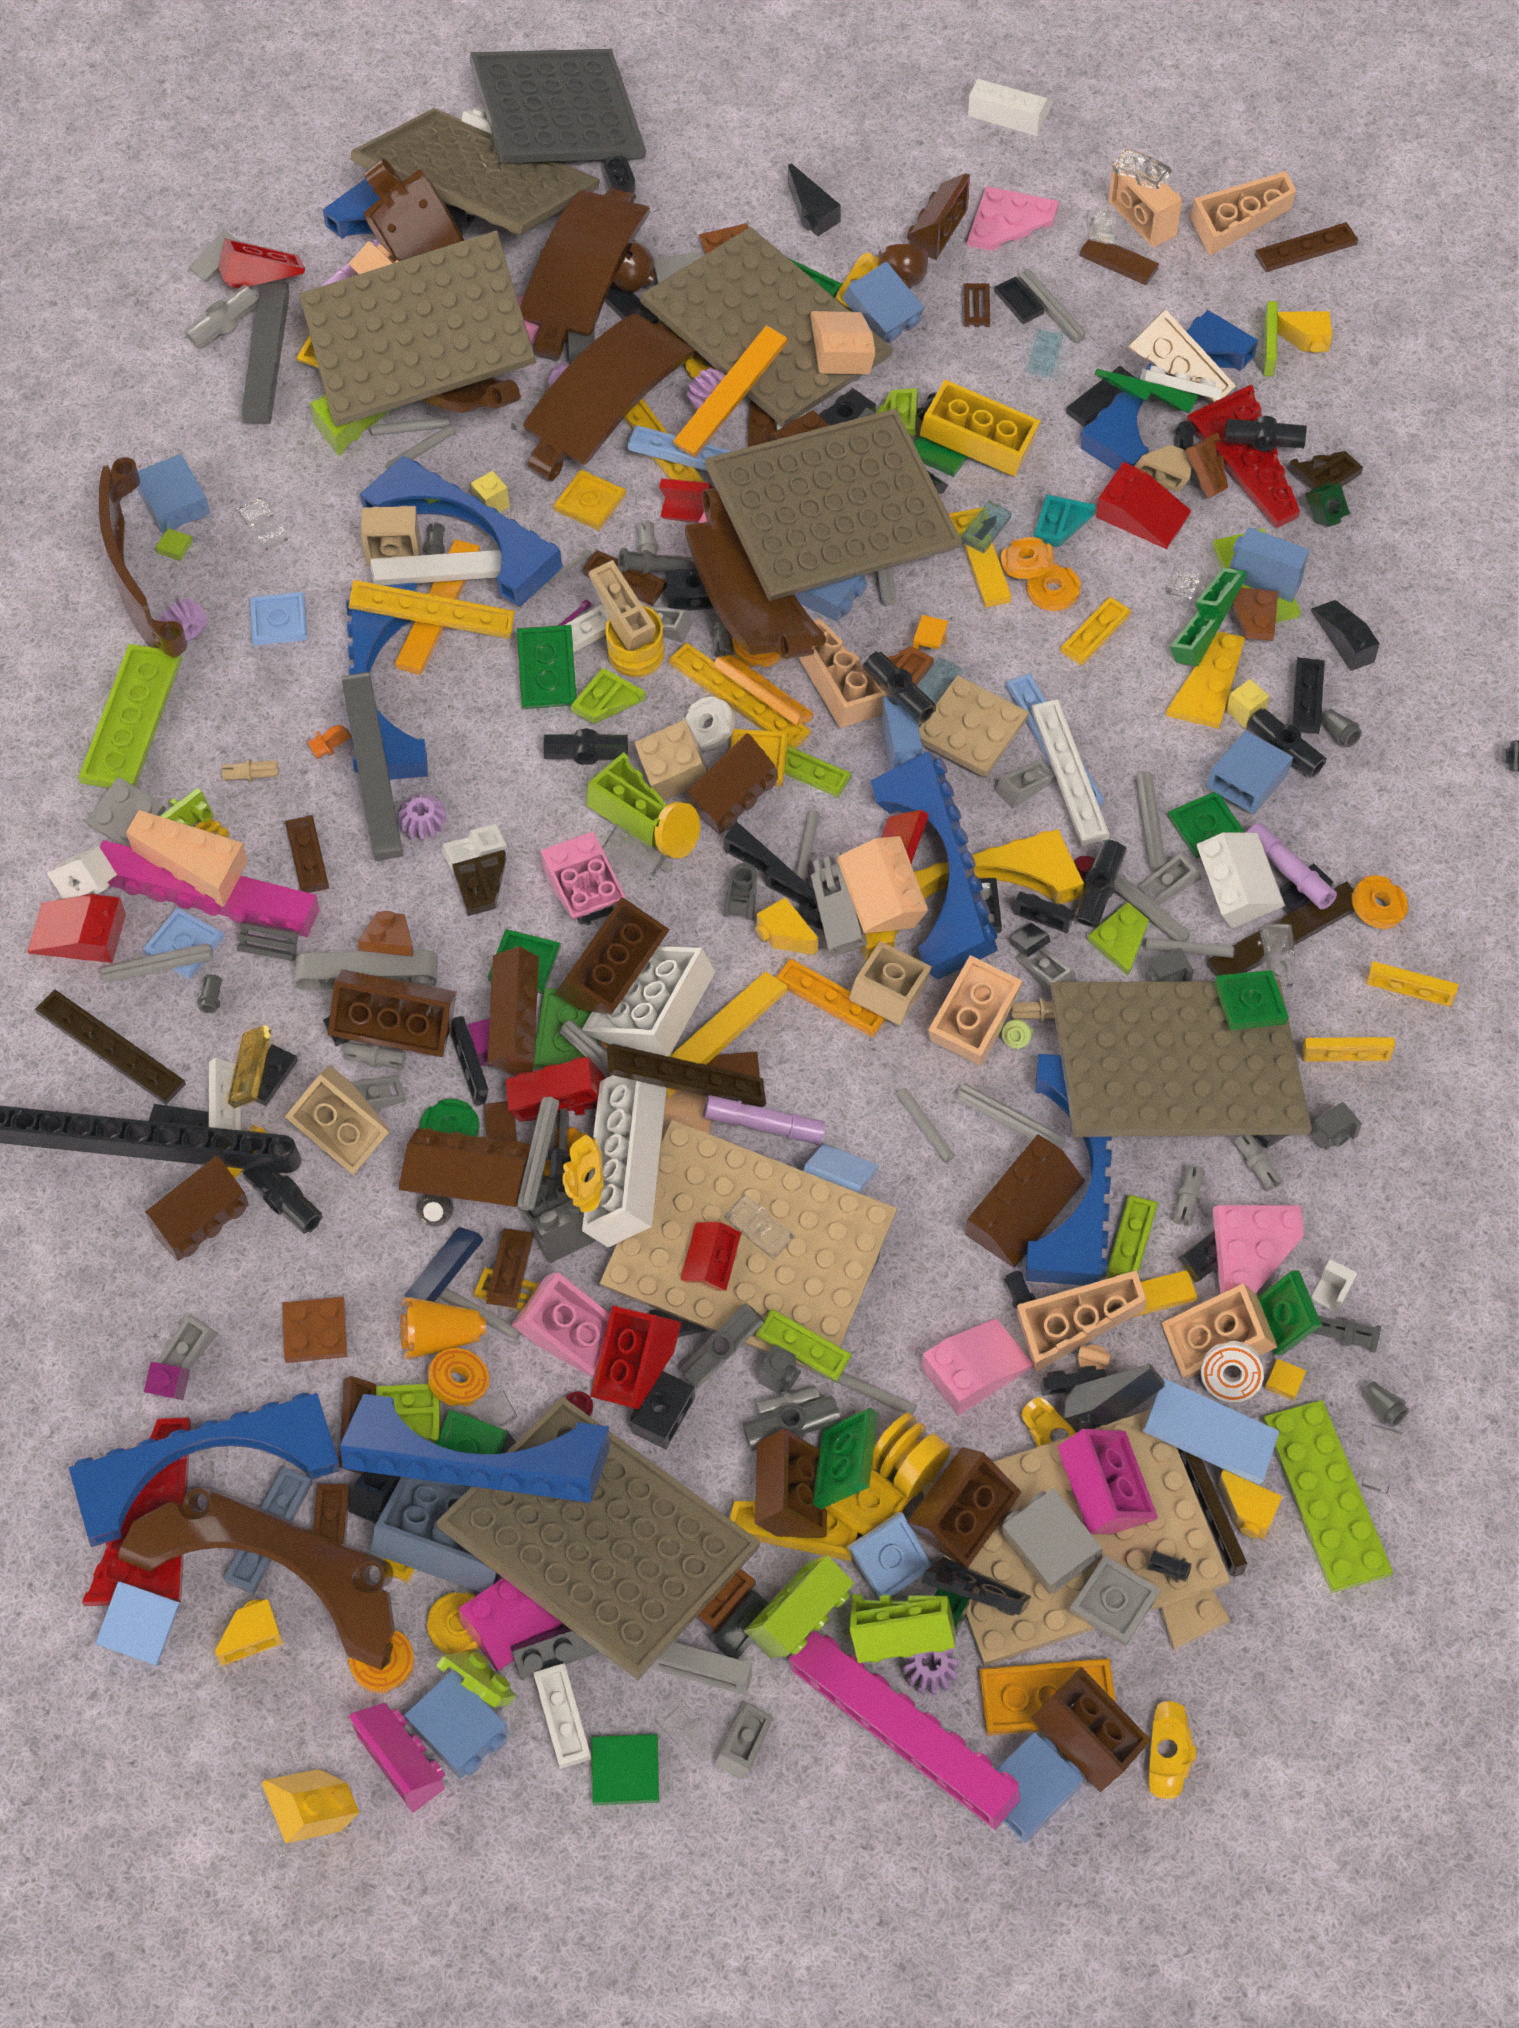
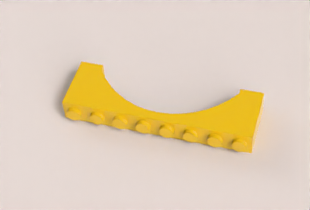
[861,829,1084,961]

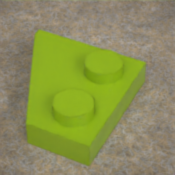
[876,388,919,436]
[571,667,646,724]
[1087,902,1149,975]
[377,1384,440,1444]
[436,1650,517,1708]

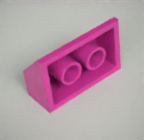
[1057,1429,1158,1535]
[459,1578,564,1672]
[348,1703,446,1813]

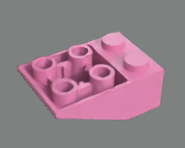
[541,831,626,920]

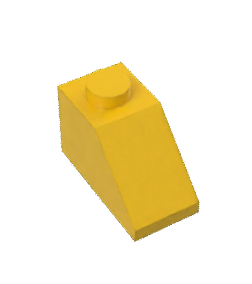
[1277,311,1332,353]
[755,897,818,955]
[1217,1469,1283,1539]
[215,1599,284,1666]

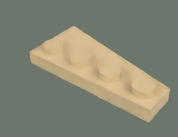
[1126,309,1236,403]
[1161,1590,1230,1651]

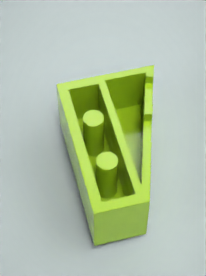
[310,395,391,456]
[586,752,667,849]
[850,1594,956,1663]

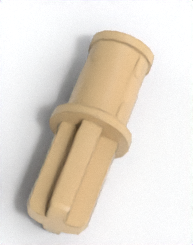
[222,759,279,782]
[1011,999,1055,1022]

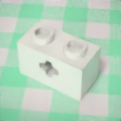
[47,845,117,899]

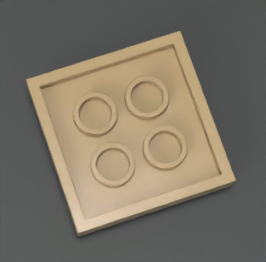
[919,675,1029,778]

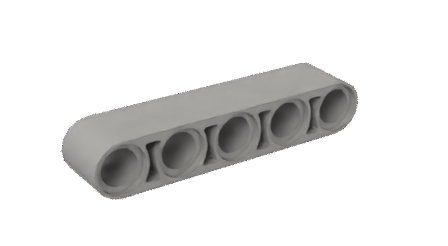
[295,950,438,991]

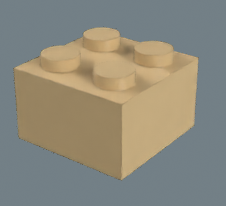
[361,506,421,566]
[634,719,708,801]
[849,941,932,1026]

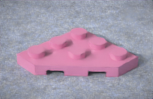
[967,186,1059,251]
[1213,1205,1304,1294]

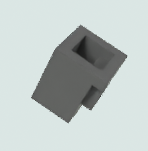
[1145,948,1194,982]
[1311,1102,1362,1150]
[759,1344,801,1395]

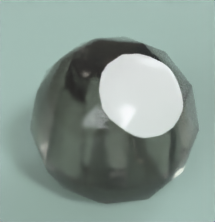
[415,1194,454,1227]

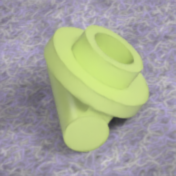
[1002,1019,1034,1049]

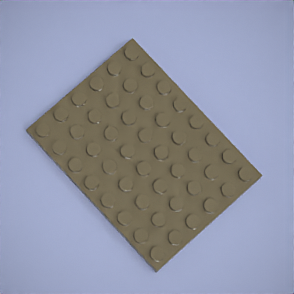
[350,108,600,235]
[640,227,893,427]
[299,230,537,427]
[704,409,962,601]
[1050,981,1311,1137]
[437,1397,760,1680]

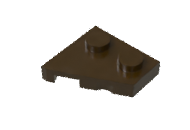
[1288,451,1363,490]
[452,849,507,916]

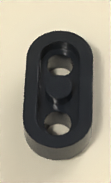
[604,155,636,193]

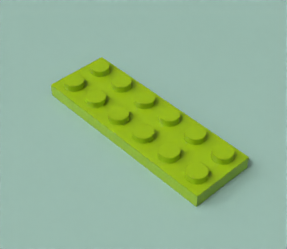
[78,644,183,788]
[1263,1400,1393,1594]

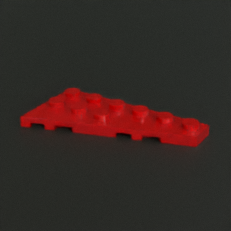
[1186,384,1300,528]
[82,1417,191,1607]

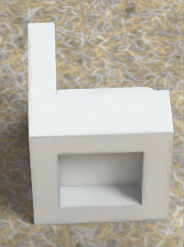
[1311,1259,1358,1314]

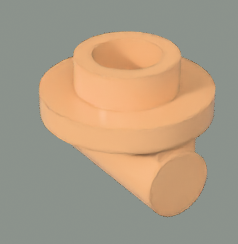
[1078,1344,1111,1370]

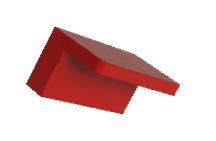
[659,478,713,523]
[681,1222,742,1291]

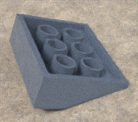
[370,1477,500,1593]

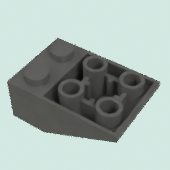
[517,1175,597,1263]

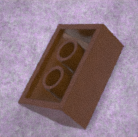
[907,173,970,260]
[688,733,778,835]
[145,1155,249,1261]
[755,1428,827,1538]
[907,1447,1022,1568]
[1030,1667,1151,1793]

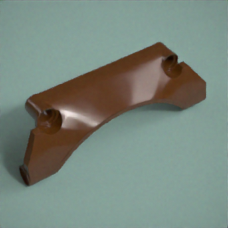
[118,1487,395,1671]

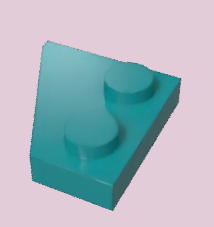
[1034,494,1096,547]

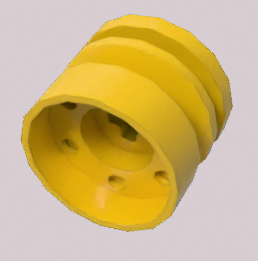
[606,605,665,677]
[872,1412,952,1499]

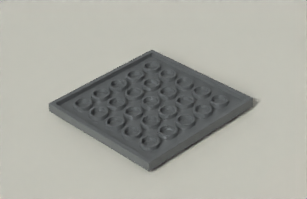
[469,49,646,163]

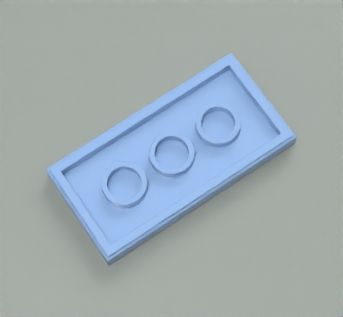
[1143,1378,1280,1485]

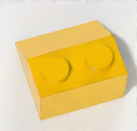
[262,1769,360,1844]

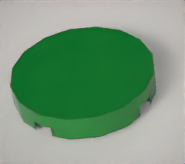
[420,1099,480,1137]

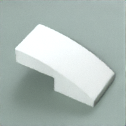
[441,824,507,872]

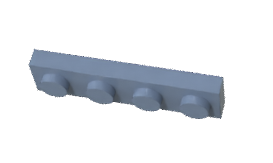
[224,1467,313,1595]

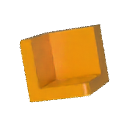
[913,615,948,650]

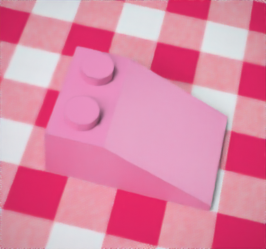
[511,1272,610,1378]
[921,1318,1034,1416]

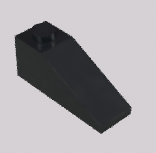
[788,163,841,236]
[1311,600,1380,671]
[1064,1364,1165,1433]
[349,1472,401,1523]

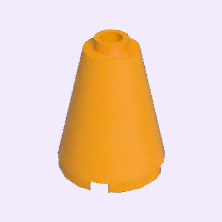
[400,1297,486,1359]

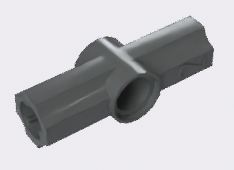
[680,1302,765,1388]
[742,1395,841,1451]

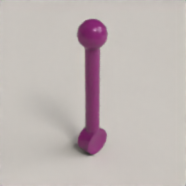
[559,599,591,625]

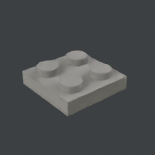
[85,776,166,847]
[1070,1555,1161,1647]

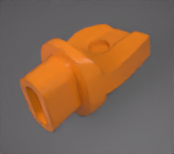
[307,725,352,759]

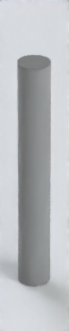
[371,417,450,436]
[385,424,455,469]
[796,810,819,881]
[1146,938,1235,958]
[896,1088,955,1163]
[439,1288,521,1340]
[837,1372,917,1415]

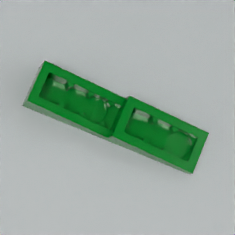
[1094,369,1199,413]
[1170,568,1247,666]

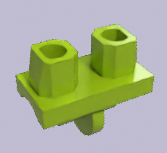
[160,788,214,827]

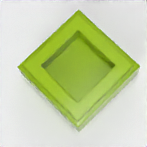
[155,528,193,561]

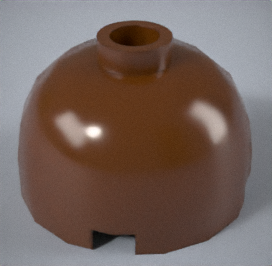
[611,239,656,293]
[878,244,928,289]

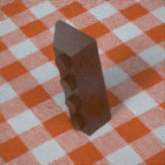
[555,897,670,1014]
[487,946,539,1076]
[328,969,457,1057]
[399,1128,531,1207]
[965,1134,1085,1268]

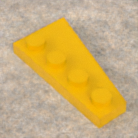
[1166,631,1245,729]
[730,1501,859,1562]

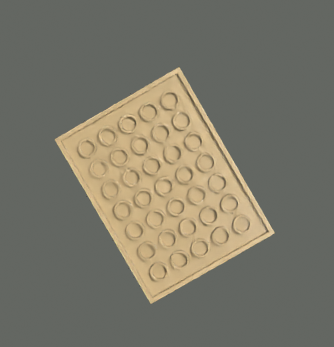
[599,1120,897,1376]
[921,1410,1230,1666]

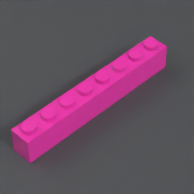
[100,840,320,937]
[789,1631,1021,1830]

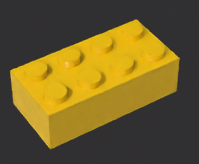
[919,379,1041,477]

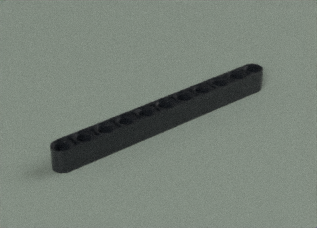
[0,1106,302,1173]

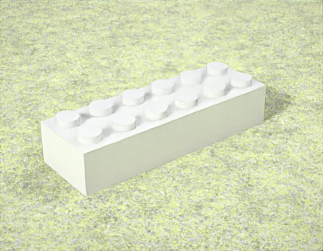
[582,1075,666,1247]

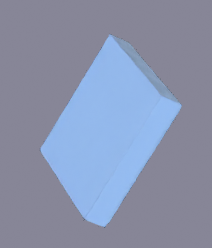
[250,592,308,646]
[143,907,224,979]
[803,1144,879,1193]
[847,1512,932,1600]
[95,1581,181,1665]

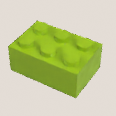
[744,1555,855,1659]

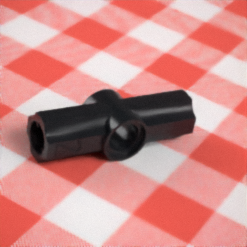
[1224,416,1307,452]
[863,651,936,723]
[1248,708,1327,777]
[543,728,628,765]
[1074,839,1127,928]
[243,1169,323,1234]

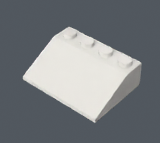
[582,946,715,1056]

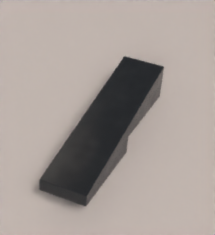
[724,821,818,909]

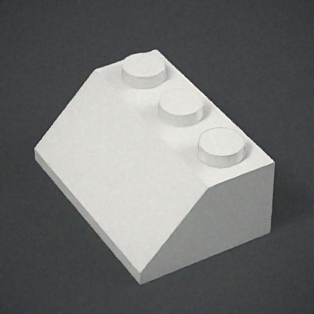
[968,79,1054,136]
[1196,833,1285,928]

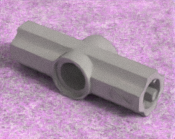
[185,284,258,350]

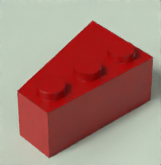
[506,1057,606,1122]

